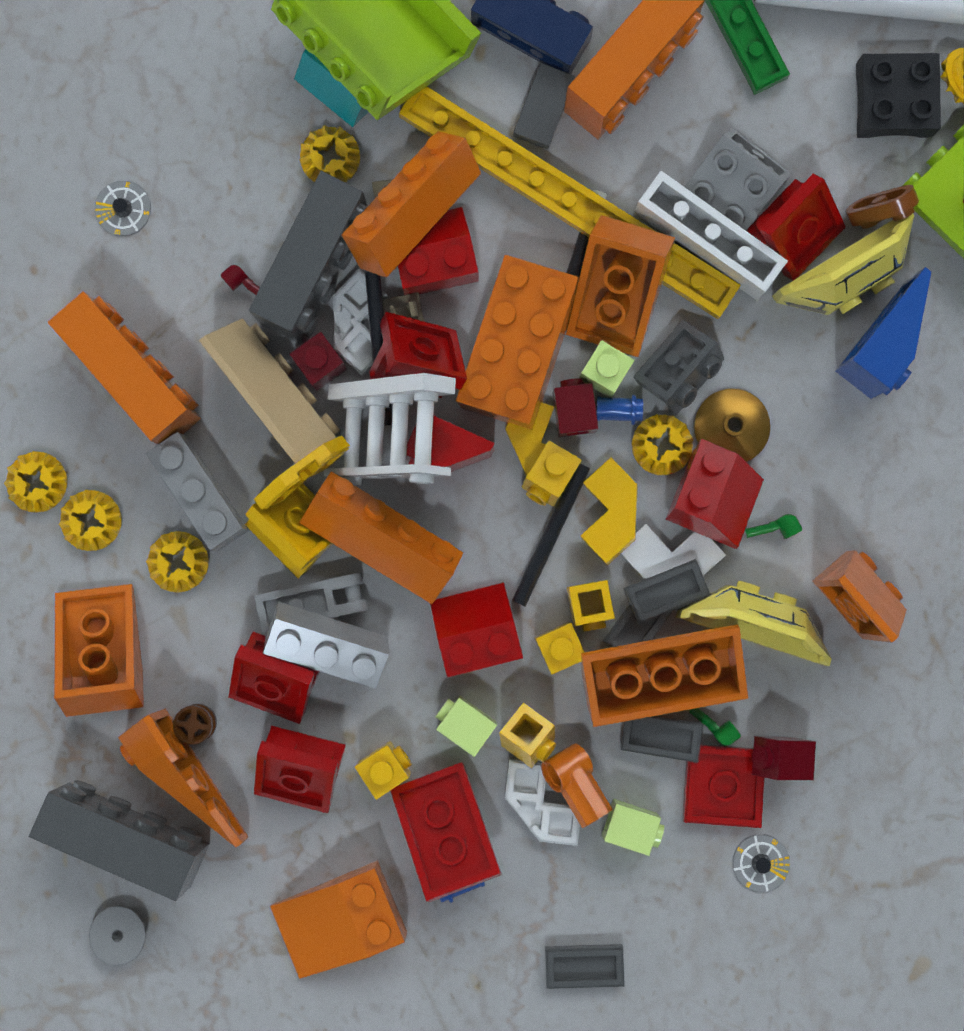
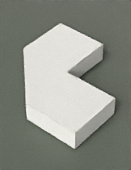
[333,269,387,377]
[621,524,726,578]
[505,758,580,846]

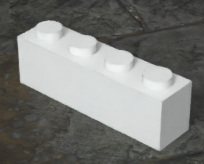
[634,171,788,301]

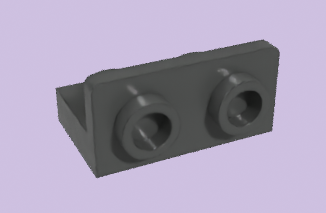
[634,319,724,415]

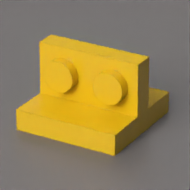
[245,483,333,579]

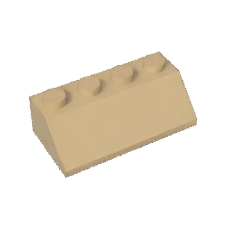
[199,318,341,464]

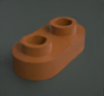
[845,185,919,229]

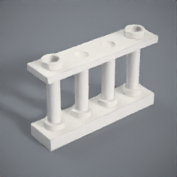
[324,373,456,486]

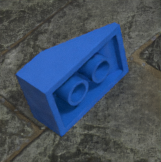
[835,267,932,399]

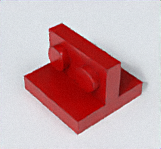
[747,173,846,281]
[369,312,467,398]
[228,631,320,724]
[254,725,346,813]

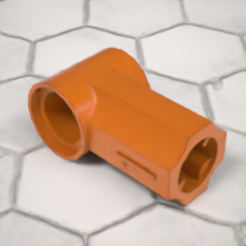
[541,743,613,828]

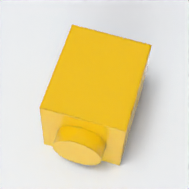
[534,622,584,675]

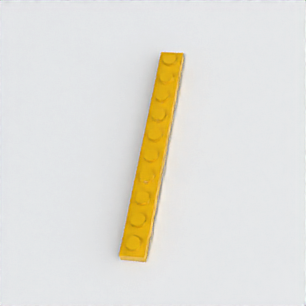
[399,87,741,319]

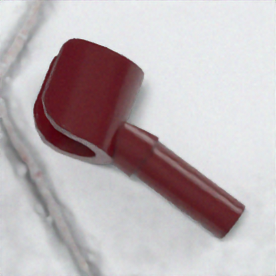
[221,265,260,295]

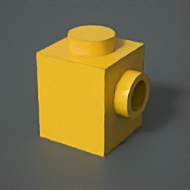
[566,580,615,632]
[499,702,556,769]
[355,741,412,800]

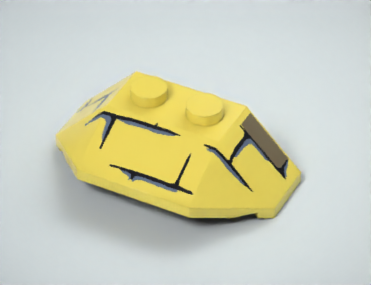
[772,214,914,315]
[676,580,832,666]

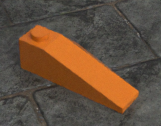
[118,708,248,847]

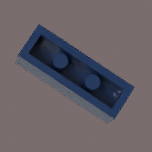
[471,0,593,74]

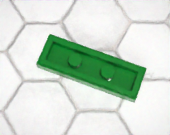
[705,0,790,95]

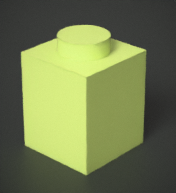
[579,340,634,398]
[435,695,497,757]
[602,799,664,856]

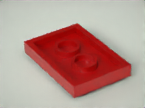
[390,762,502,903]

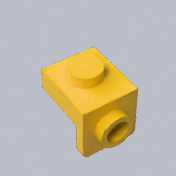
[522,440,582,507]

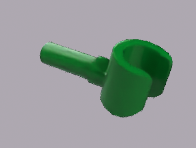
[745,514,802,539]
[689,708,741,746]

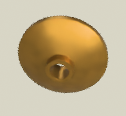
[694,389,771,462]

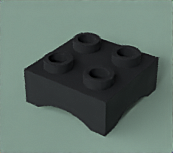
[856,53,941,138]

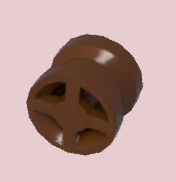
[173,704,217,745]

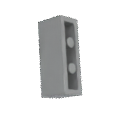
[145,432,249,551]
[263,602,389,689]

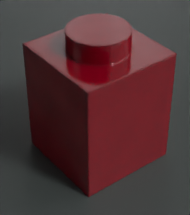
[290,331,347,391]
[552,378,598,438]
[752,736,816,780]

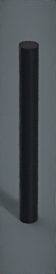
[365,271,392,426]
[512,463,590,607]

